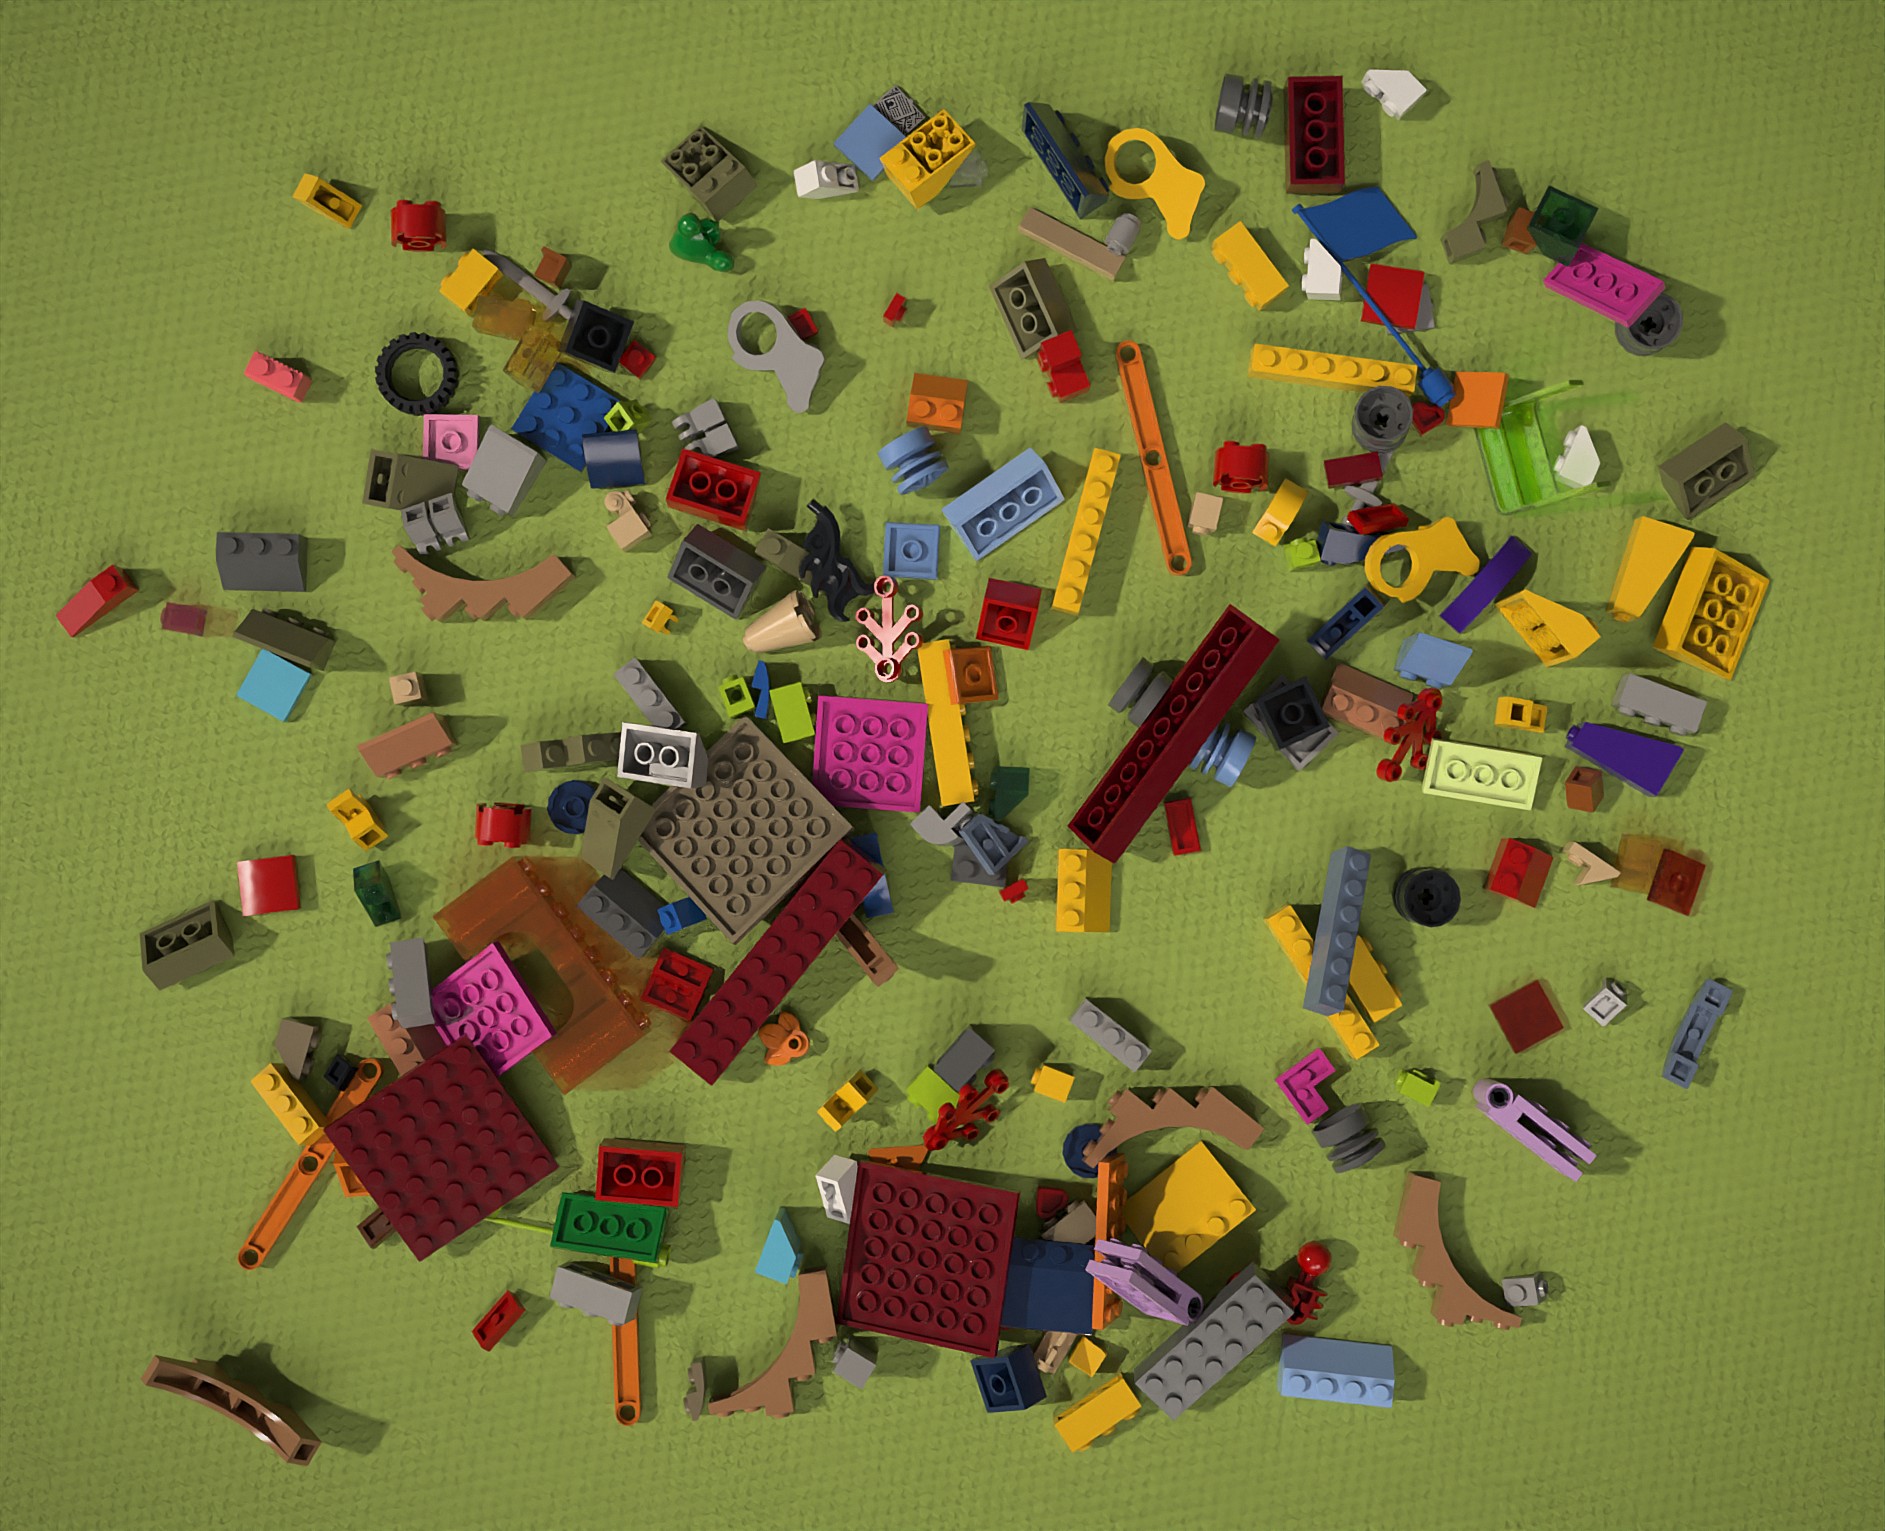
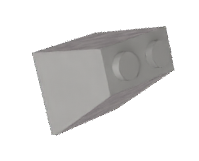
[462,425,547,517]

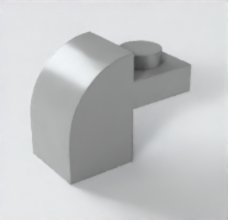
[910,802,977,847]

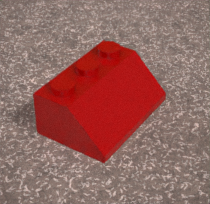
[666,448,761,531]
[595,1138,686,1207]

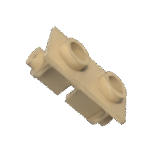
[1033,1331,1077,1374]

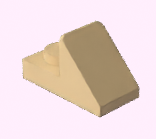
[1562,842,1621,885]

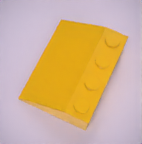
[1653,546,1770,680]
[1494,589,1601,667]
[1123,1141,1256,1273]

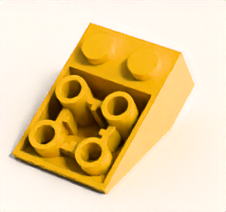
[879,109,976,210]

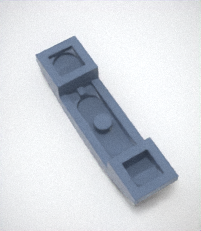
[1661,978,1733,1089]

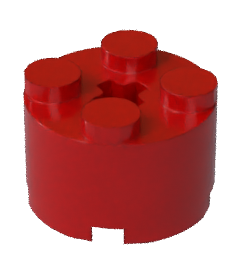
[390,200,447,252]
[1213,441,1270,494]
[475,802,532,848]

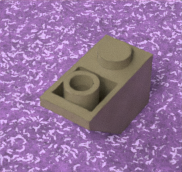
[275,1017,322,1080]
[1040,1198,1096,1244]

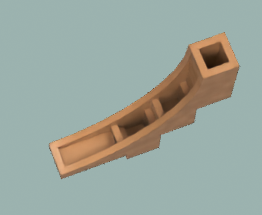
[392,545,576,623]
[1082,1086,1264,1168]
[1393,1172,1522,1330]
[708,1265,838,1419]
[141,1355,322,1466]

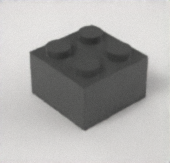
[933,1024,995,1092]

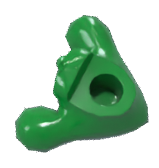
[669,213,734,272]

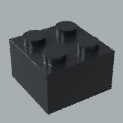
[557,300,634,373]
[1252,677,1330,751]

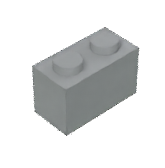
[832,1337,878,1389]

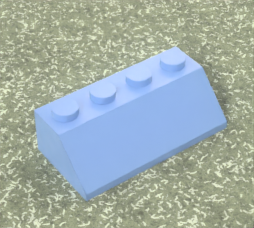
[941,447,1065,561]
[1277,1333,1395,1408]

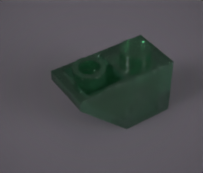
[989,766,1030,822]
[353,860,401,927]

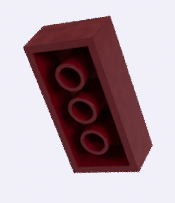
[1283,76,1345,194]

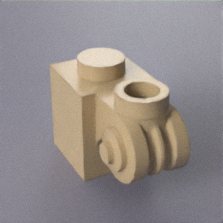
[604,490,652,552]

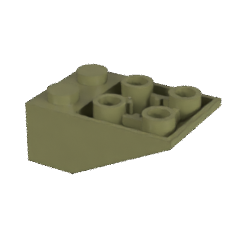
[661,125,757,221]
[362,449,459,512]
[580,777,657,880]

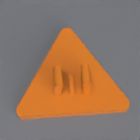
[868,1145,928,1171]

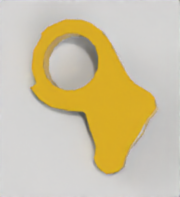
[1105,128,1206,240]
[1365,517,1480,603]

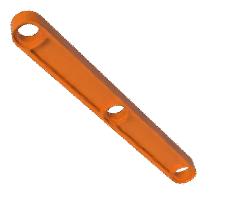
[1115,340,1192,576]
[237,1058,384,1270]
[610,1257,642,1426]

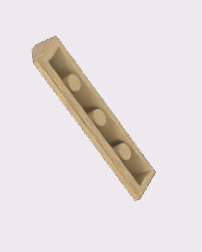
[1018,207,1126,281]

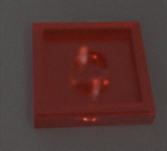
[1647,848,1706,917]
[1488,979,1564,1054]

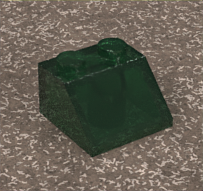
[1527,185,1599,267]

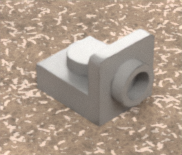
[1583,977,1627,1027]

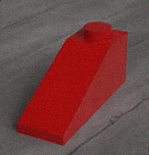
[55,565,139,638]

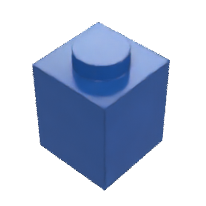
[657,897,707,935]

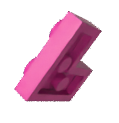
[1274,1048,1336,1125]

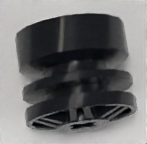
[1392,867,1461,928]

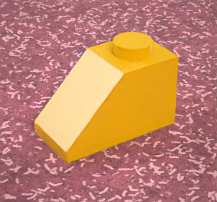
[292,173,362,229]

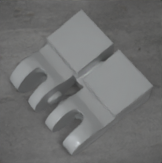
[672,398,740,459]
[401,493,470,556]

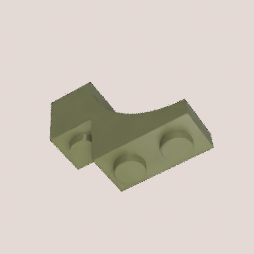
[1440,160,1508,264]
[520,732,621,773]

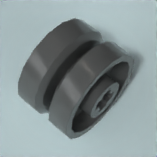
[1108,657,1174,728]

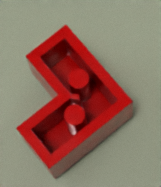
[1036,330,1091,403]

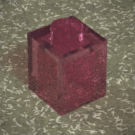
[160,602,208,637]

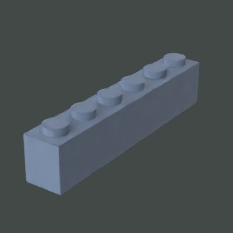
[1303,846,1371,1016]

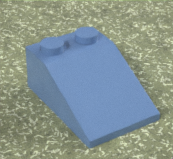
[1393,632,1473,690]

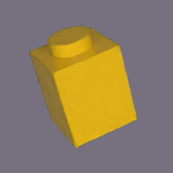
[1030,1063,1075,1103]

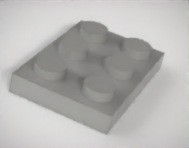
[1242,674,1339,771]

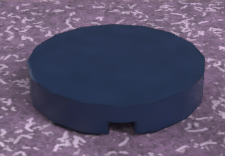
[547,780,596,835]
[1062,1123,1117,1179]

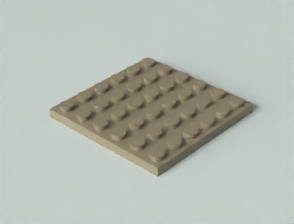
[638,715,855,945]

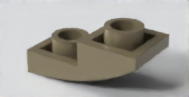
[683,1356,707,1421]

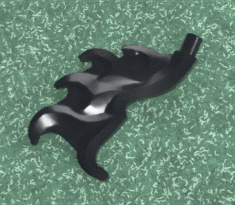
[799,498,876,622]

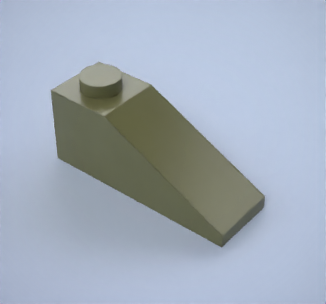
[754,528,826,596]

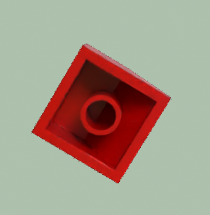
[976,578,1042,651]
[1483,838,1554,908]

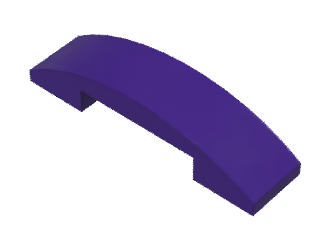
[1439,535,1532,634]

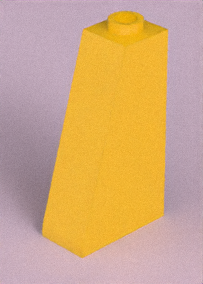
[1606,516,1695,623]

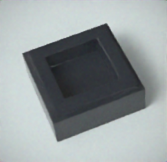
[324,1054,359,1092]

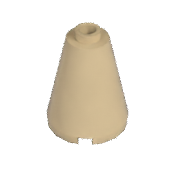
[742,590,822,654]

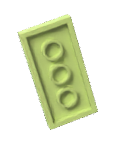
[1421,738,1542,810]

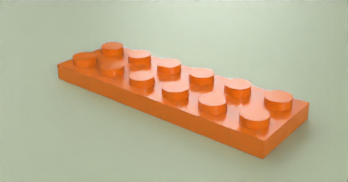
[1092,1152,1128,1330]

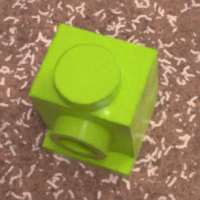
[604,399,652,434]
[1283,537,1321,572]
[718,675,757,719]
[1394,1069,1441,1107]

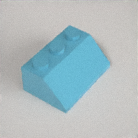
[755,1206,804,1284]

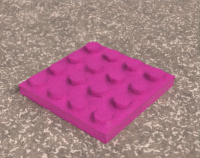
[812,695,928,813]
[432,941,558,1078]

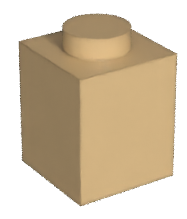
[1187,492,1223,536]
[389,671,428,706]

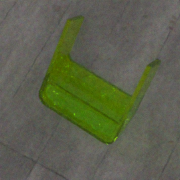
[1474,380,1611,516]

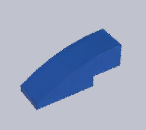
[849,833,894,918]

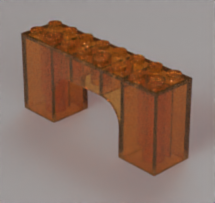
[432,856,652,1095]

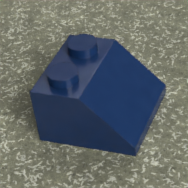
[970,1344,1047,1413]

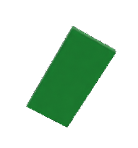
[550,1192,669,1264]

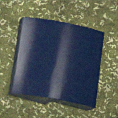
[582,429,645,489]

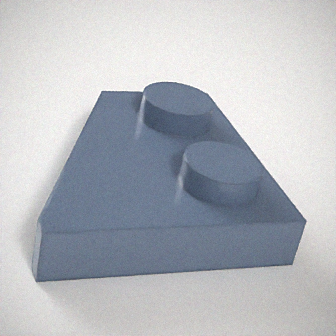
[959,814,1029,875]

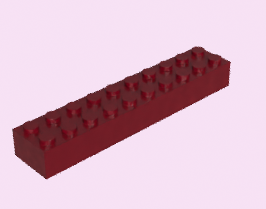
[1067,604,1280,864]
[669,837,887,1086]

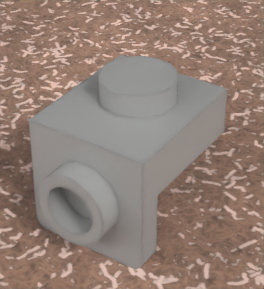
[1502,1272,1548,1307]

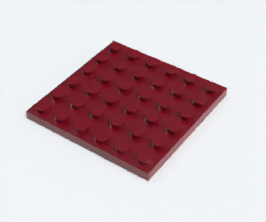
[323,1033,560,1262]
[836,1160,1020,1358]

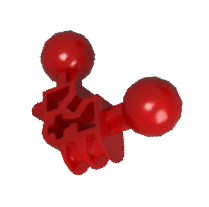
[1226,1241,1332,1325]

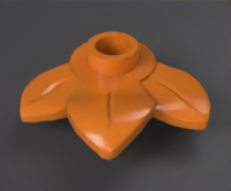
[758,1012,810,1066]

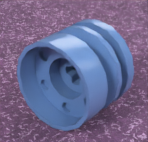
[877,426,949,495]
[1188,722,1256,787]

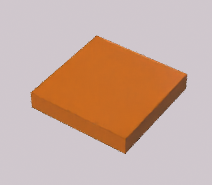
[1446,372,1509,429]
[943,646,999,705]

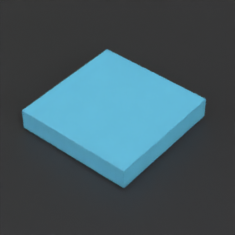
[236,649,312,722]

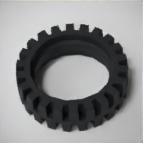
[375,332,459,416]

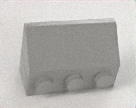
[617,722,708,788]

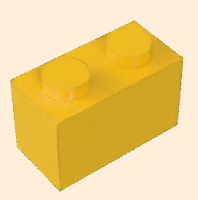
[439,249,503,317]

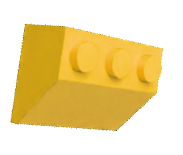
[1055,849,1112,932]

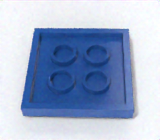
[511,360,620,473]

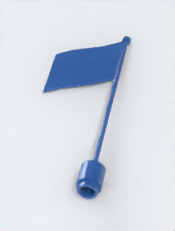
[1292,187,1457,408]

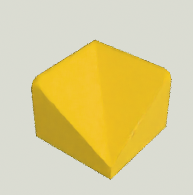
[1068,1335,1107,1377]

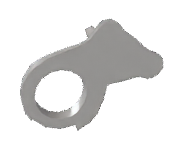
[727,300,827,413]

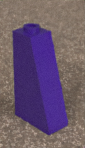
[1564,722,1684,797]

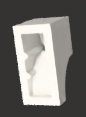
[815,1155,858,1224]

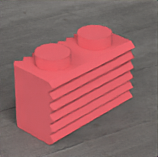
[244,351,312,403]

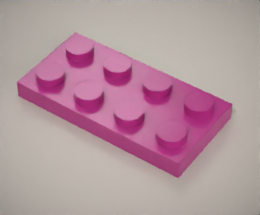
[1543,241,1666,328]

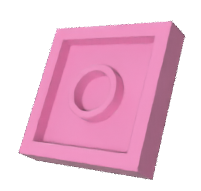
[423,414,480,470]

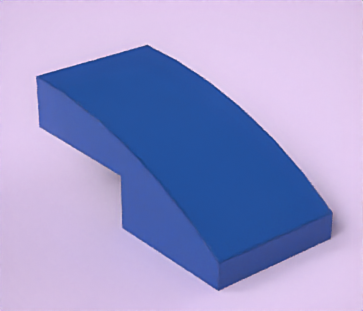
[752,660,771,720]

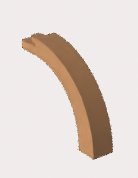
[794,869,899,987]

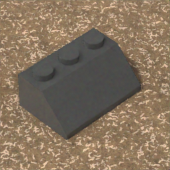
[667,524,767,620]
[216,532,308,592]
[576,868,665,959]

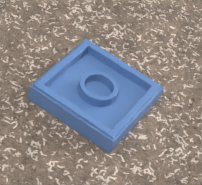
[833,104,906,182]
[883,522,940,580]

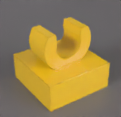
[642,600,679,635]

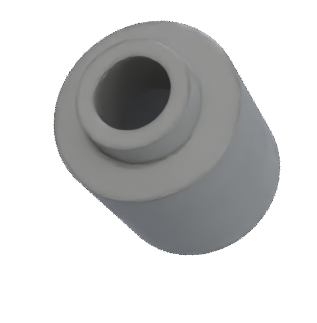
[1105,213,1141,256]

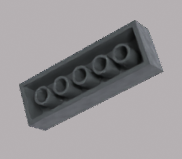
[1134,1261,1295,1421]

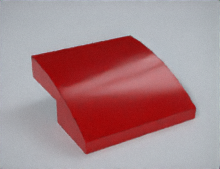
[1361,263,1425,330]
[237,855,301,916]
[640,948,714,1022]

